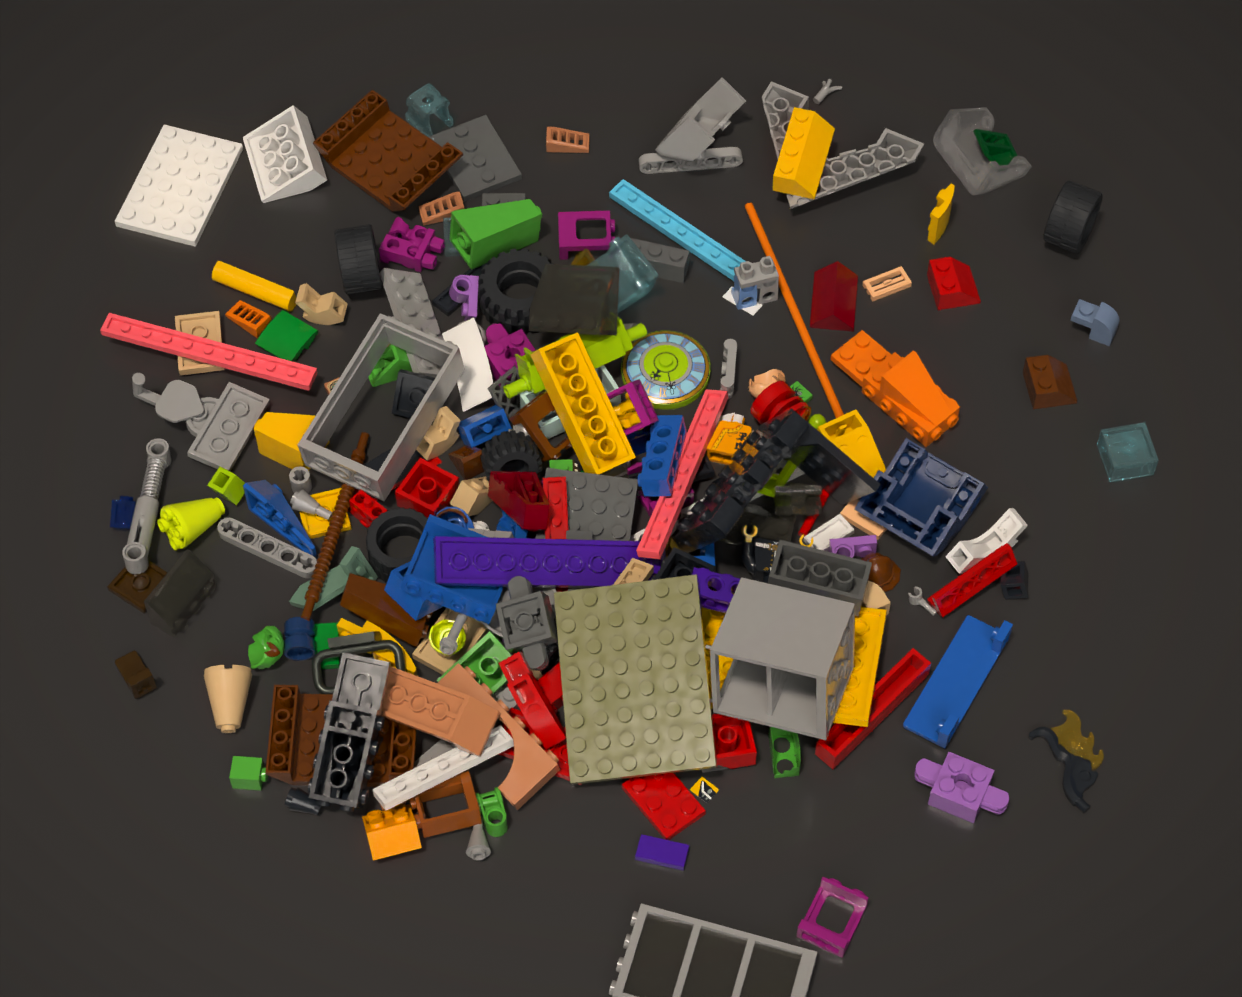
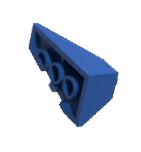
[243,480,318,559]

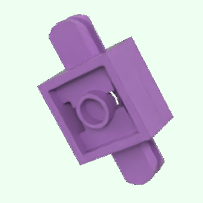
[914,752,1009,823]

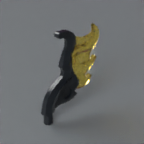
[1028,710,1104,813]

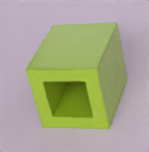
[207,467,245,505]

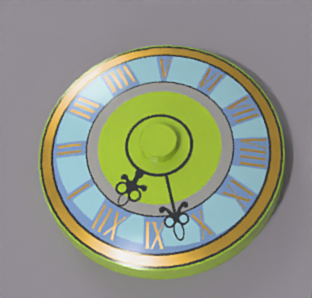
[621,331,710,410]

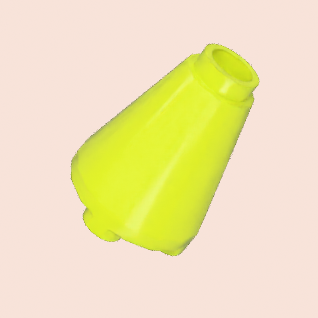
[157,497,225,550]

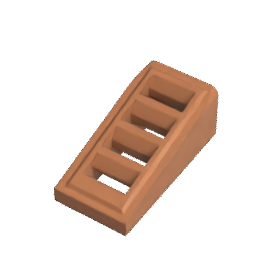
[546,127,589,153]
[418,191,464,226]

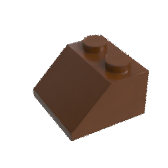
[1023,355,1077,409]

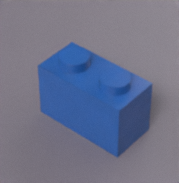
[457,405,512,448]

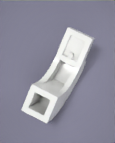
[946,508,1028,574]

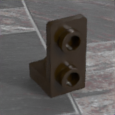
[115,650,157,699]

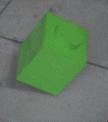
[229,756,268,791]

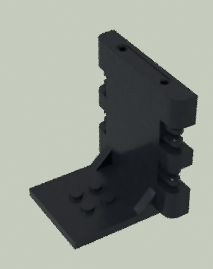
[669,408,881,553]

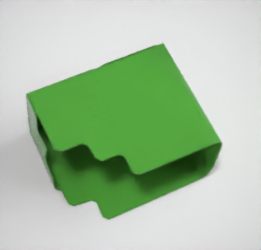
[768,726,801,778]

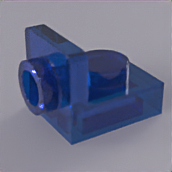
[110,496,136,529]

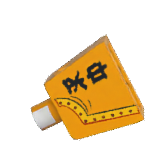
[706,414,752,465]

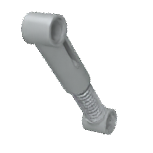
[122,438,172,574]

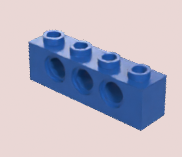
[638,415,687,496]

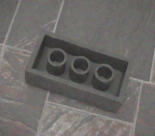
[768,540,872,616]

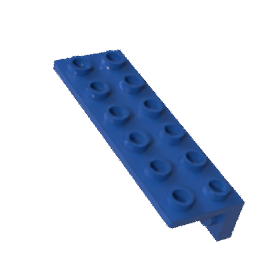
[903,615,1013,749]

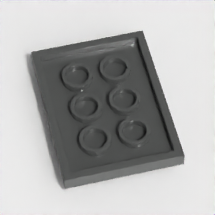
[429,115,522,202]

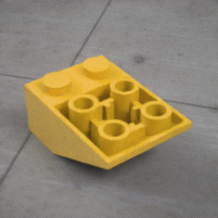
[817,409,886,478]

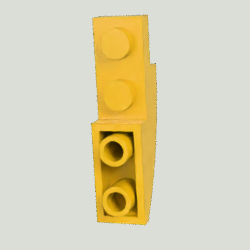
[337,618,417,676]

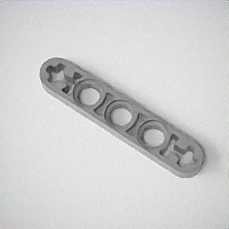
[638,147,743,174]
[217,518,317,578]

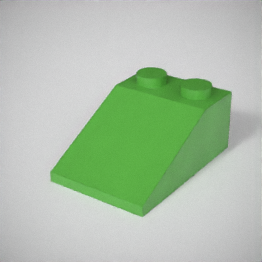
[437,631,513,696]

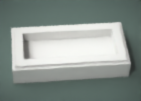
[803,514,855,551]

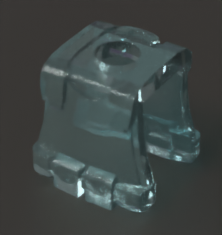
[405,83,454,137]

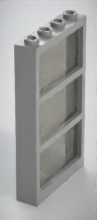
[609,903,817,997]

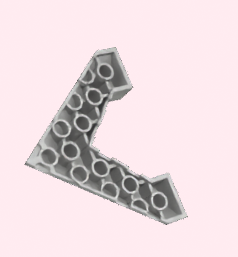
[762,81,924,209]

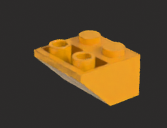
[362,804,422,860]

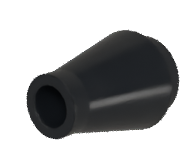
[284,787,322,816]

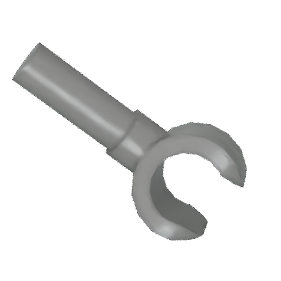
[908,587,937,616]

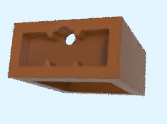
[409,771,482,838]

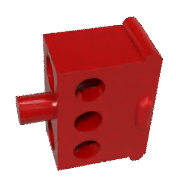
[349,489,388,528]

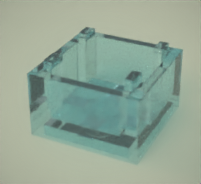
[1097,422,1159,482]

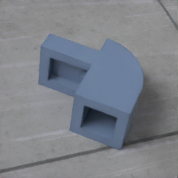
[1070,299,1120,346]

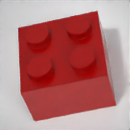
[395,458,460,517]

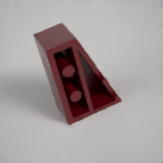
[488,471,549,531]

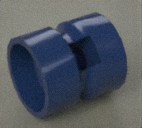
[284,617,315,661]

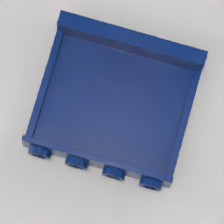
[400,514,503,624]

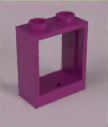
[607,379,659,436]

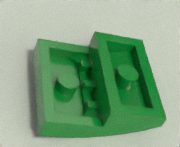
[255,310,319,362]

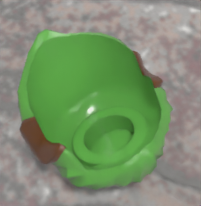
[248,626,285,669]

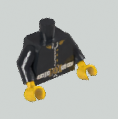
[741,525,814,583]

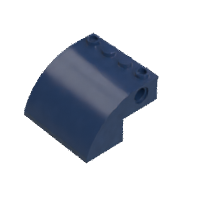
[854,438,988,557]

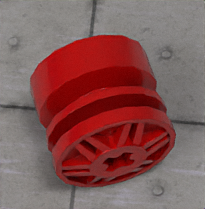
[750,381,811,424]

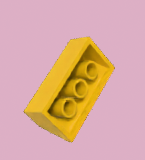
[773,107,835,199]

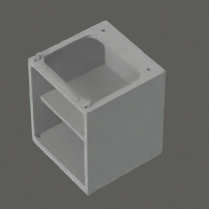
[705,577,855,740]

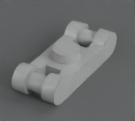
[720,339,737,399]

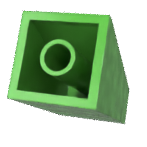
[449,199,542,270]

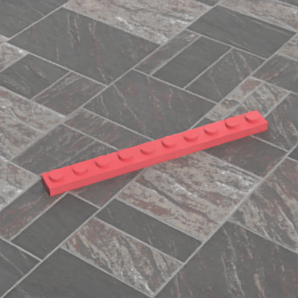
[100,313,317,391]
[636,389,729,559]

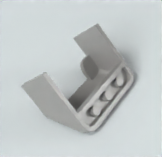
[655,77,746,162]

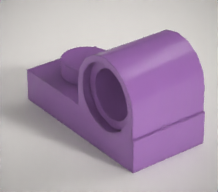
[449,275,479,321]
[828,535,877,558]

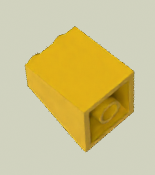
[254,412,330,471]

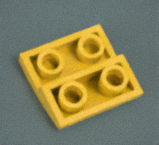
[928,183,955,245]

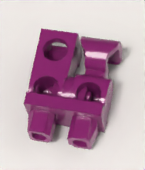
[379,217,445,272]

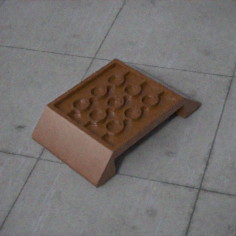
[313,90,463,212]
[265,685,416,787]

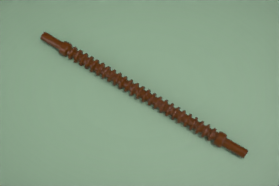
[301,432,370,621]

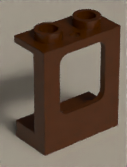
[509,391,572,462]

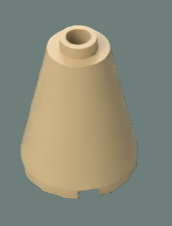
[204,665,252,733]

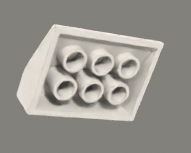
[243,105,327,203]

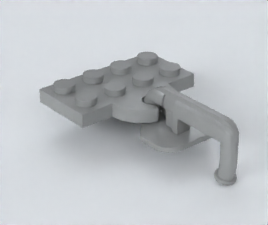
[132,373,270,471]

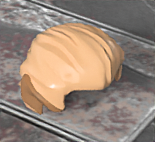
[748,369,786,398]

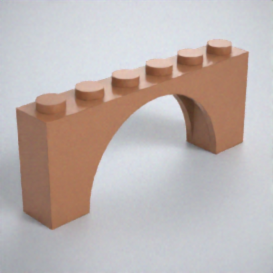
[437,663,560,810]

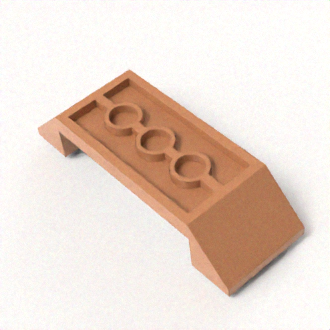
[381,667,500,757]

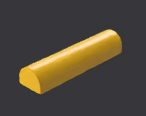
[212,261,296,311]

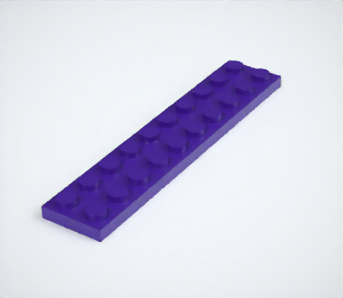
[433,536,666,588]

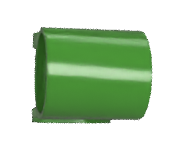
[475,787,508,837]

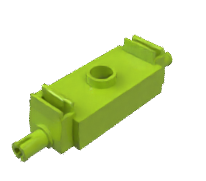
[503,311,647,399]

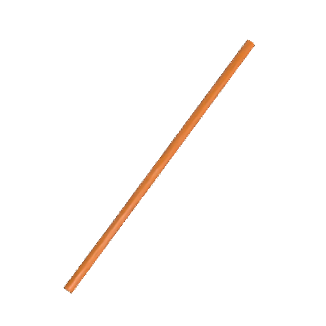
[745,203,844,418]

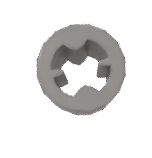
[289,466,312,493]

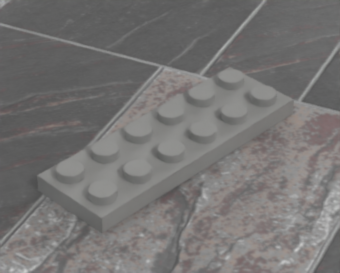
[379,268,444,378]

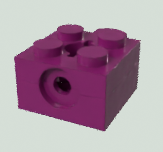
[484,324,536,388]

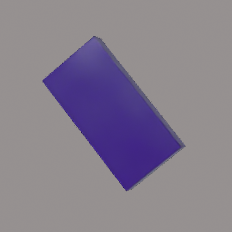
[635,834,689,871]

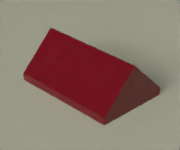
[810,261,858,332]

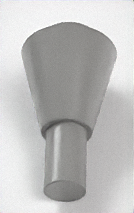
[290,489,332,520]
[466,817,491,861]

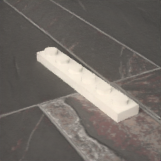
[373,725,514,811]

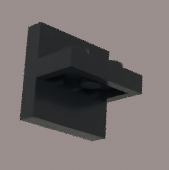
[392,369,436,424]

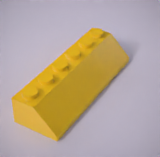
[530,332,636,475]

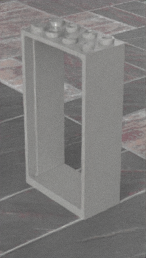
[297,313,465,501]

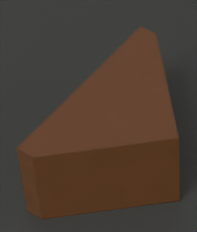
[448,445,484,480]

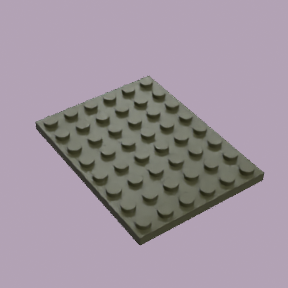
[554,574,717,785]

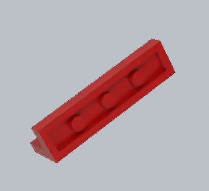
[927,543,1017,618]

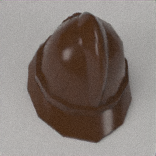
[861,552,901,592]

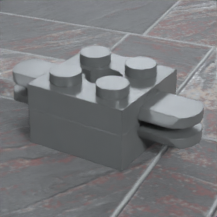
[496,576,558,671]

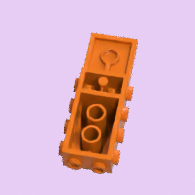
[830,330,960,447]

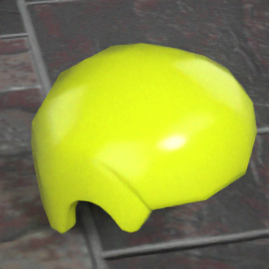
[428,619,466,656]

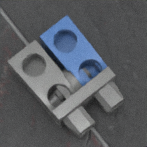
[731,256,779,310]

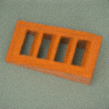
[225,300,272,339]

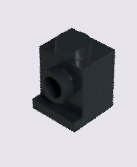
[1000,561,1028,600]

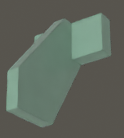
[289,546,378,611]

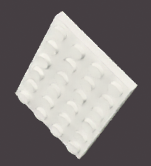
[115,125,243,247]

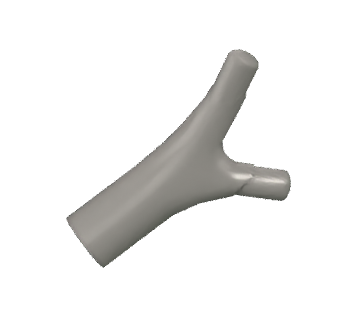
[813,79,842,104]

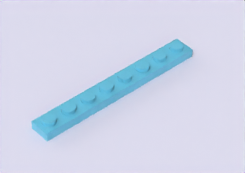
[609,179,746,281]

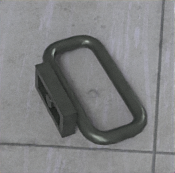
[311,631,406,694]

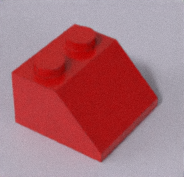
[927,257,981,310]
[712,714,757,769]

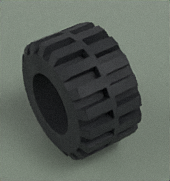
[481,430,542,482]

